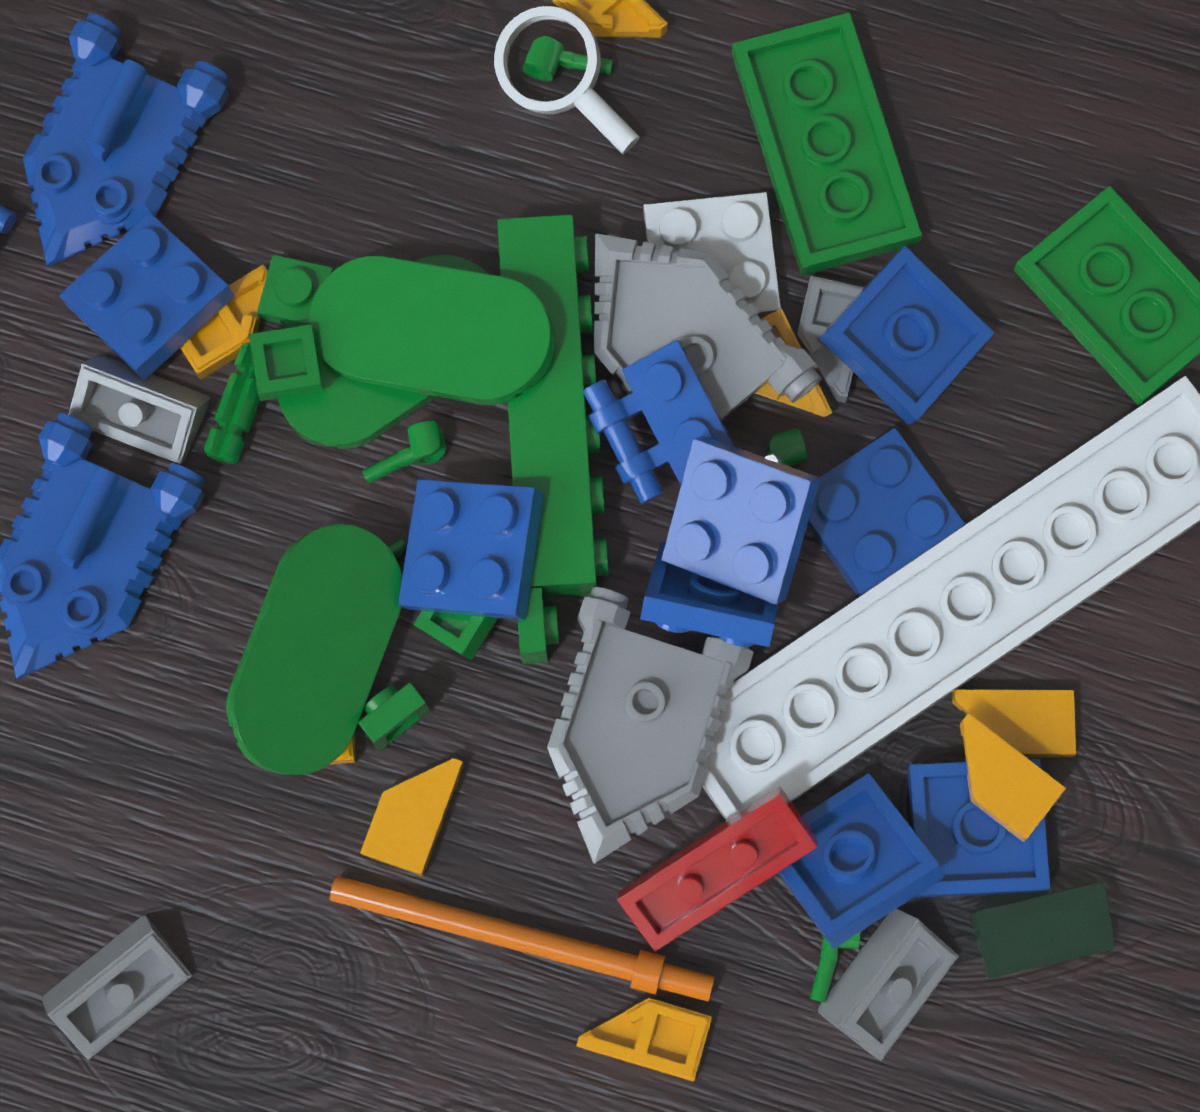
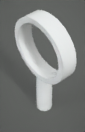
[494,6,640,154]

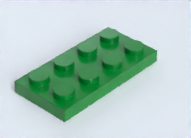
[731,12,922,276]

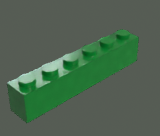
[497,215,608,599]

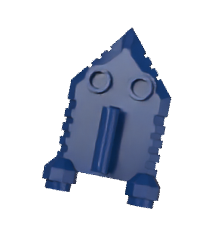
[23,13,230,267]
[0,413,205,680]

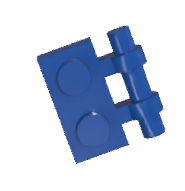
[583,340,735,504]

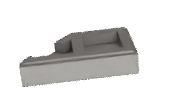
[796,276,864,403]

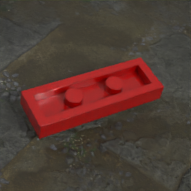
[617,787,818,952]

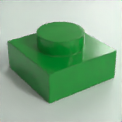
[257,255,334,327]
[249,324,323,401]
[518,588,559,664]
[413,611,498,661]
[358,683,430,752]

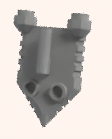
[594,233,822,420]
[547,587,754,864]

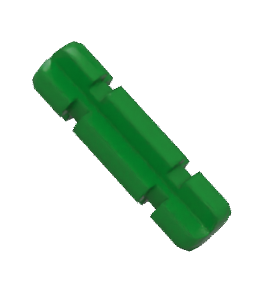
[204,343,260,464]

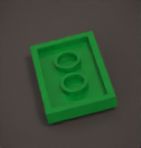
[1014,186,1200,407]

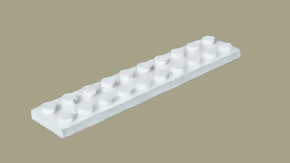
[702,376,1200,821]

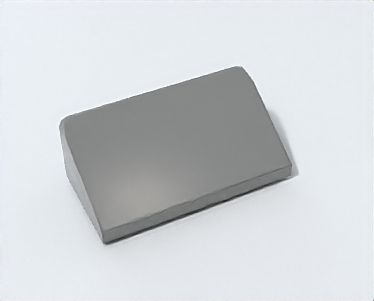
[68,355,210,464]
[818,909,959,1061]
[42,916,192,1060]

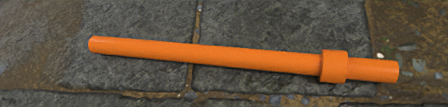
[330,876,715,1002]

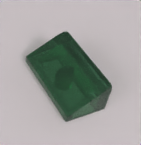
[970,882,1115,980]

